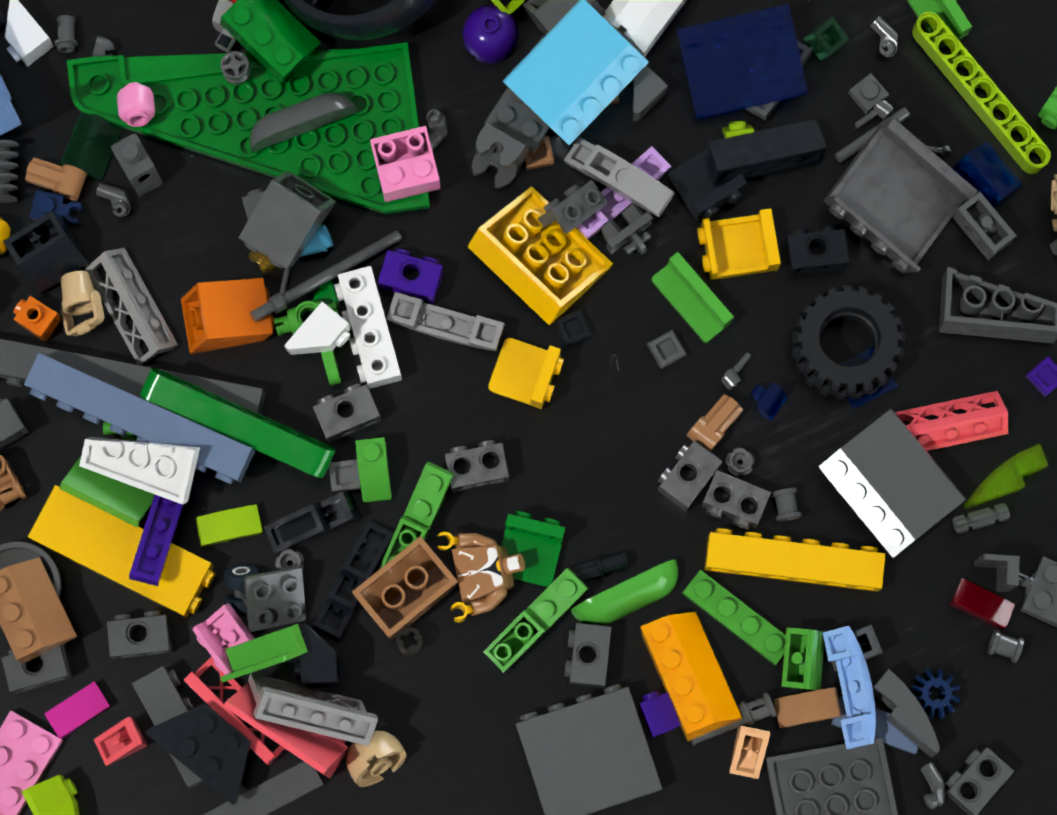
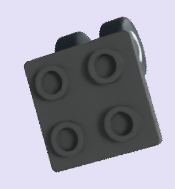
[224,564,306,632]

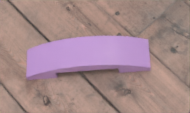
[576,146,671,240]

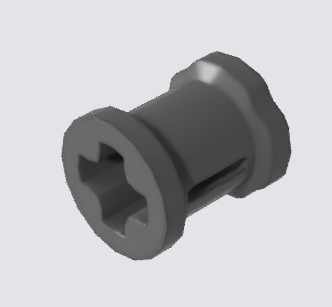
[771,488,802,522]
[987,629,1024,663]

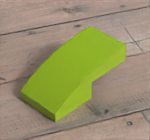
[195,504,263,546]

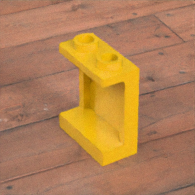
[697,208,781,280]

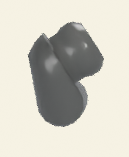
[870,16,898,57]
[96,182,131,217]
[921,762,945,809]

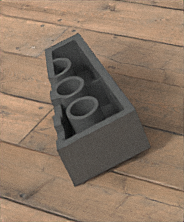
[939,267,1057,344]

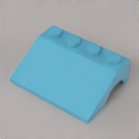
[503,0,649,145]

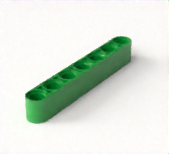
[139,368,335,478]

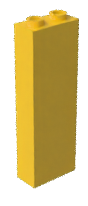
[28,485,215,618]

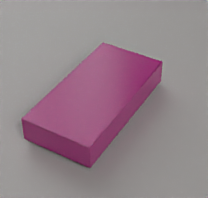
[44,681,111,739]

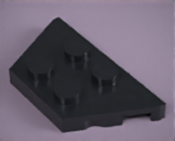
[145,703,252,806]

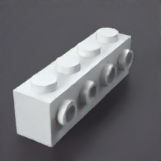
[334,266,402,389]

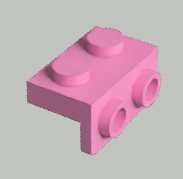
[193,603,255,675]

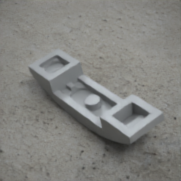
[386,292,505,351]

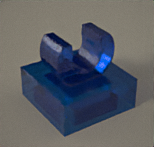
[750,382,787,421]

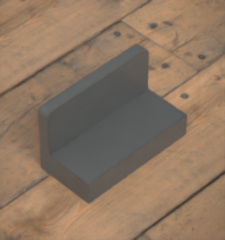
[974,554,1020,592]

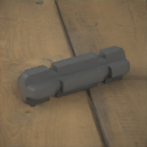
[952,503,1010,534]

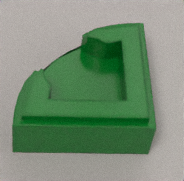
[312,280,341,312]

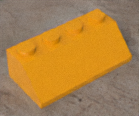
[640,611,742,742]

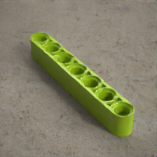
[912,12,1051,174]

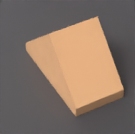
[729,726,770,779]

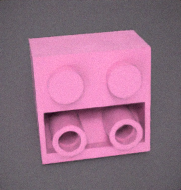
[370,126,441,202]

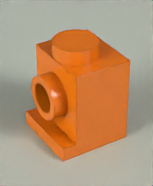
[13,296,62,342]

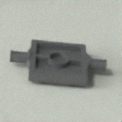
[1019,556,1057,627]

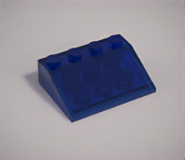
[677,4,808,119]

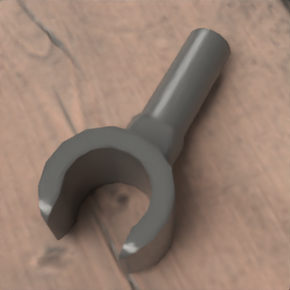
[854,100,893,129]
[722,352,752,390]

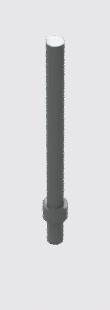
[250,230,402,322]

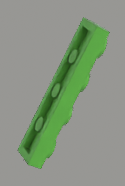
[682,570,787,665]

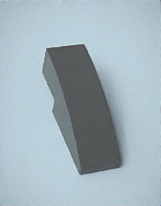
[873,669,940,758]

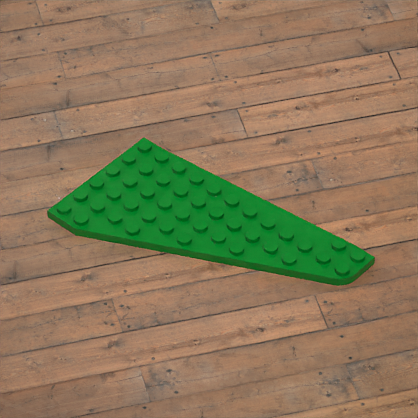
[67,42,430,214]

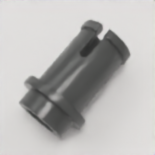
[55,15,78,53]

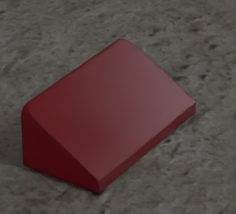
[949,578,1015,630]

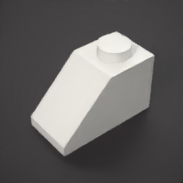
[5,0,54,67]
[284,302,351,355]

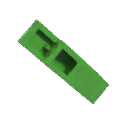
[379,461,454,569]
[483,567,589,673]

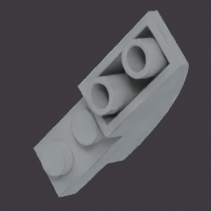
[564,137,675,217]

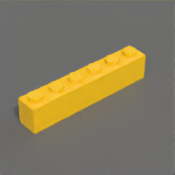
[704,528,886,592]

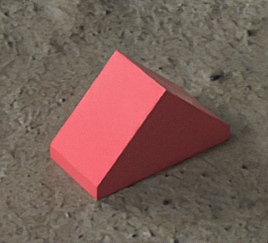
[94,717,148,766]

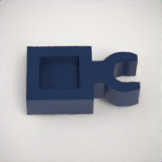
[29,190,84,225]

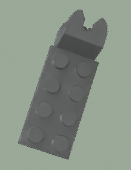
[472,35,550,189]

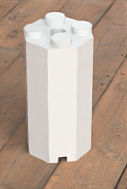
[602,0,687,58]

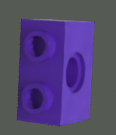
[378,249,444,304]

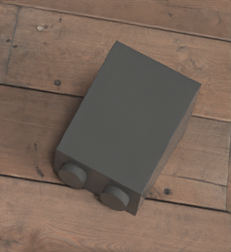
[238,171,336,269]

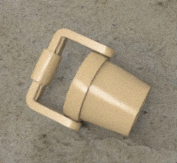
[61,271,105,336]

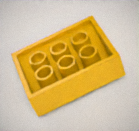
[468,186,613,325]

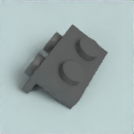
[537,180,608,233]

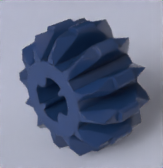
[909,669,960,719]

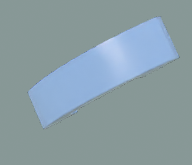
[823,626,876,750]

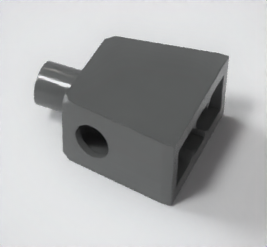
[110,133,164,198]

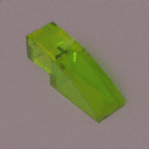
[964,444,1048,509]

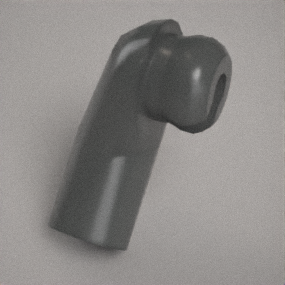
[426,109,448,151]

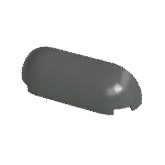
[250,92,358,153]

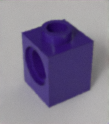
[638,690,681,738]

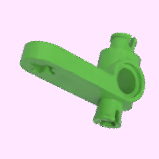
[274,301,342,386]

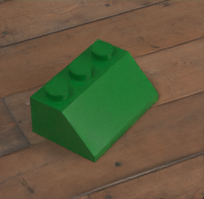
[220,0,321,83]

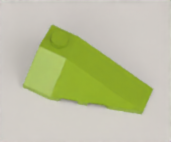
[21,775,79,815]

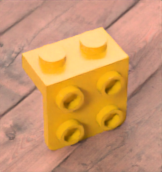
[488,338,564,409]

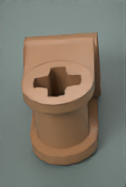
[0,455,27,510]

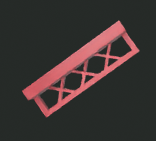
[895,391,1008,451]
[184,657,285,765]

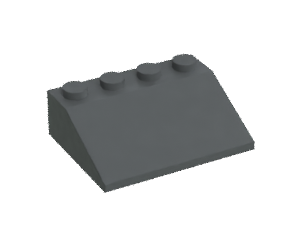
[818,409,966,558]

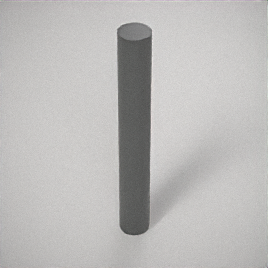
[835,107,910,163]

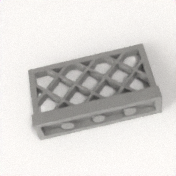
[248,673,378,746]

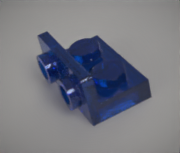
[953,141,1023,208]

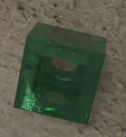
[803,17,849,60]

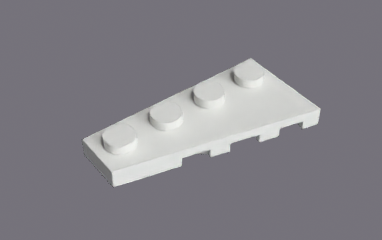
[79,437,200,505]

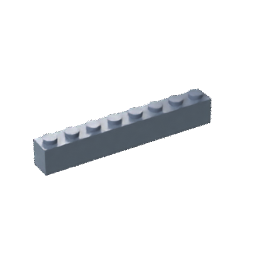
[24,353,255,484]

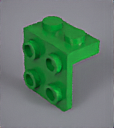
[501,511,565,587]

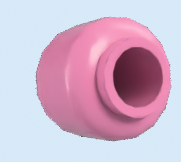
[117,82,155,127]

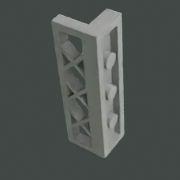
[85,248,178,366]

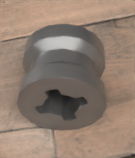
[221,51,251,85]

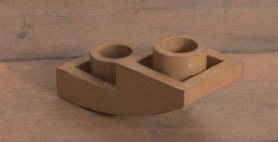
[774,687,842,728]

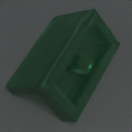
[60,113,121,179]

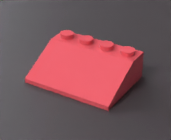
[223,682,349,778]

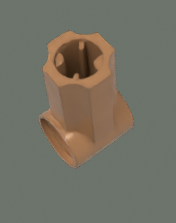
[25,157,87,201]
[686,394,743,452]

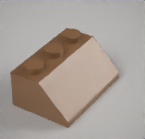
[352,536,459,641]
[0,557,77,663]

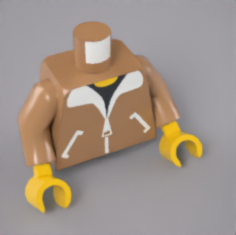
[437,532,525,623]

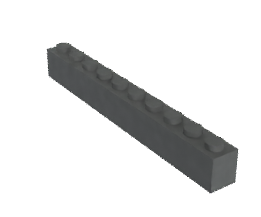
[0,339,265,418]

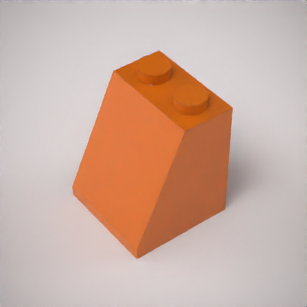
[180,278,275,354]

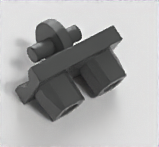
[601,204,653,255]

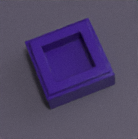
[1025,356,1057,397]

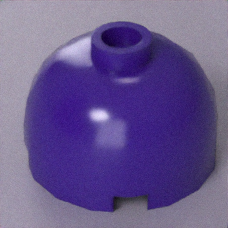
[462,5,519,64]

